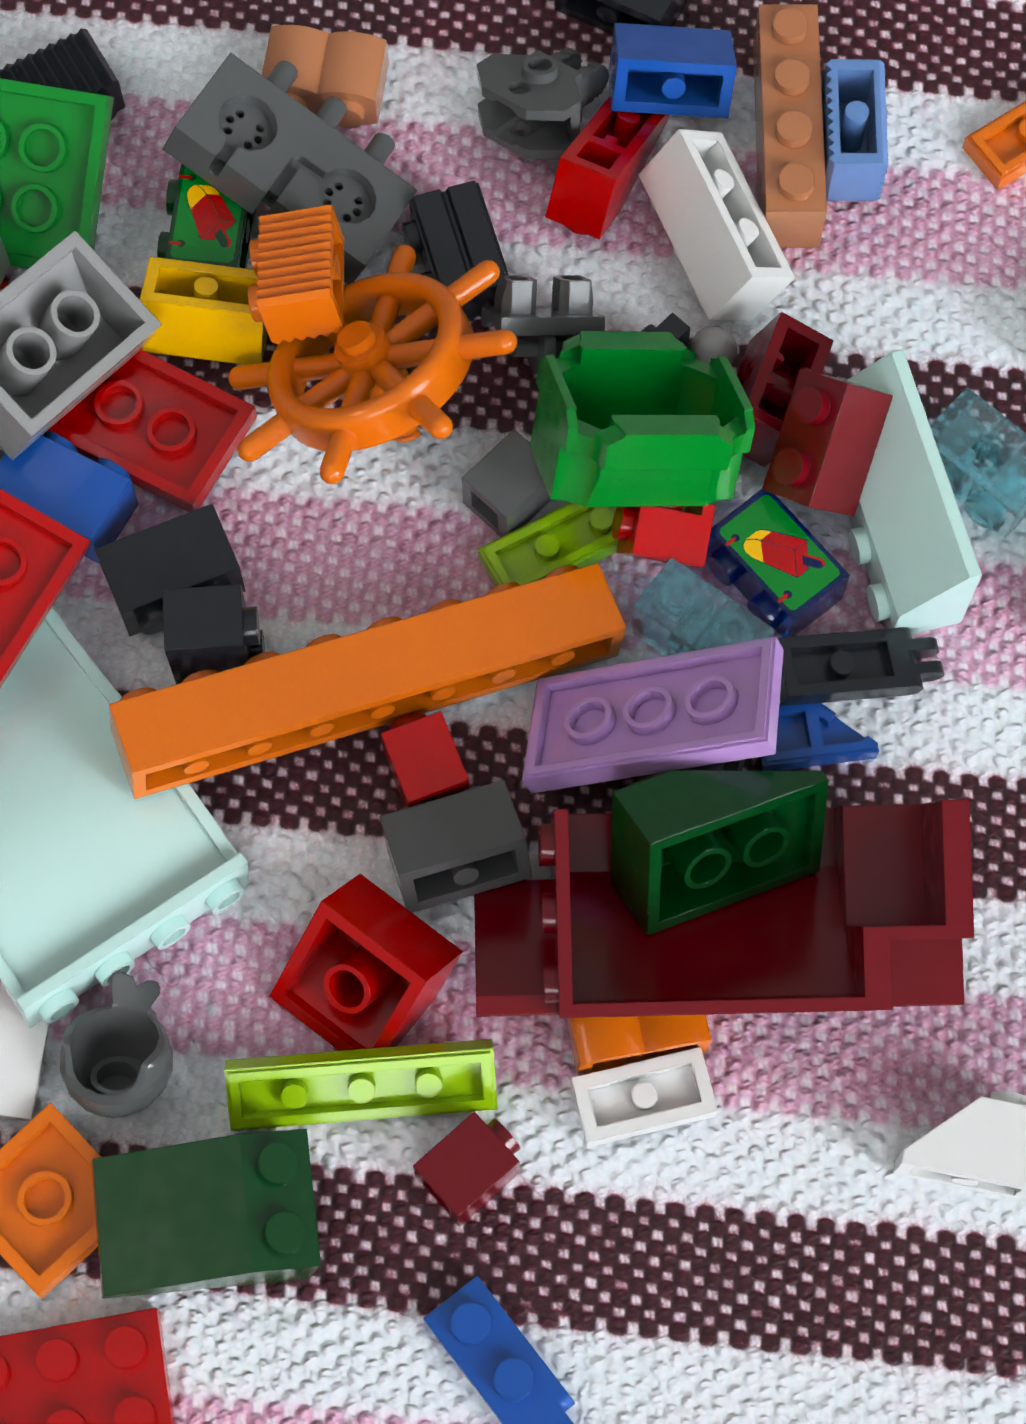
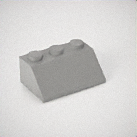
[0,231,162,461]

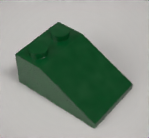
[611,770,829,936]
[91,1129,321,1299]

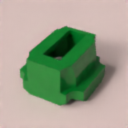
[530,331,755,507]

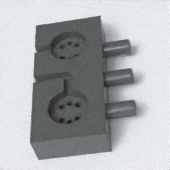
[162,52,418,284]

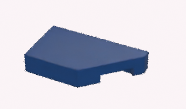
[758,703,879,771]

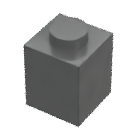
[462,429,551,537]

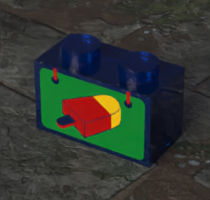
[706,489,850,637]

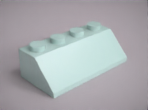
[847,349,982,635]

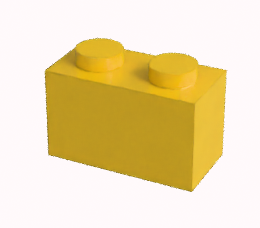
[140,256,268,365]

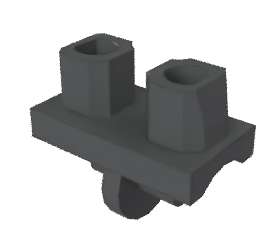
[481,275,605,374]

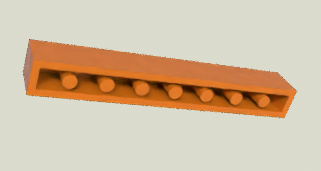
[109,563,626,799]

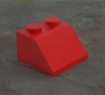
[269,873,463,1051]

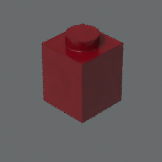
[413,1111,521,1227]

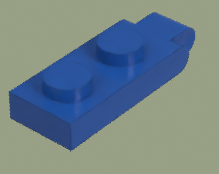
[423,1276,575,1424]

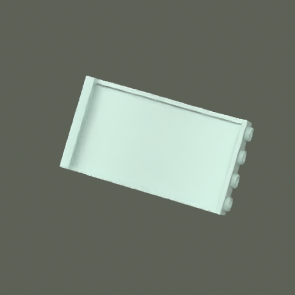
[0,607,249,1029]

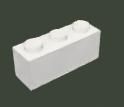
[639,129,795,321]

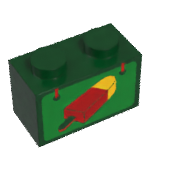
[157,163,256,269]

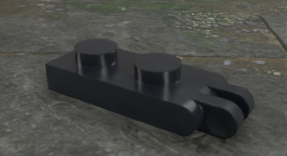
[777,628,945,706]

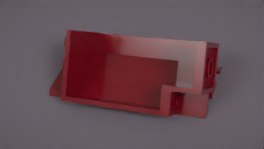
[474,799,974,1018]

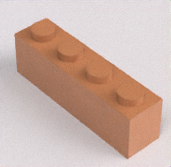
[753,4,827,248]

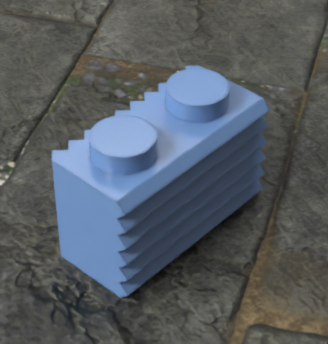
[821,59,889,201]

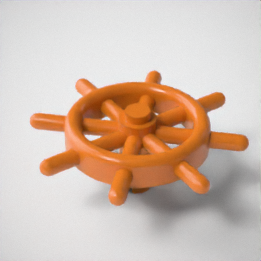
[228,244,517,484]

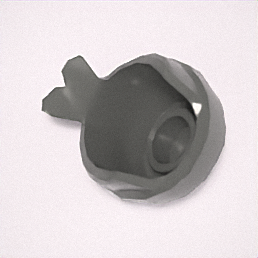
[60,972,173,1118]

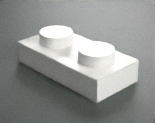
[571,1047,718,1148]

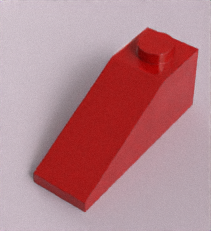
[545,96,671,239]

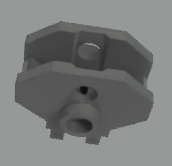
[477,47,610,160]

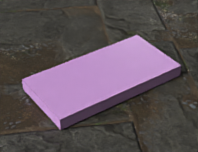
[522,636,784,794]

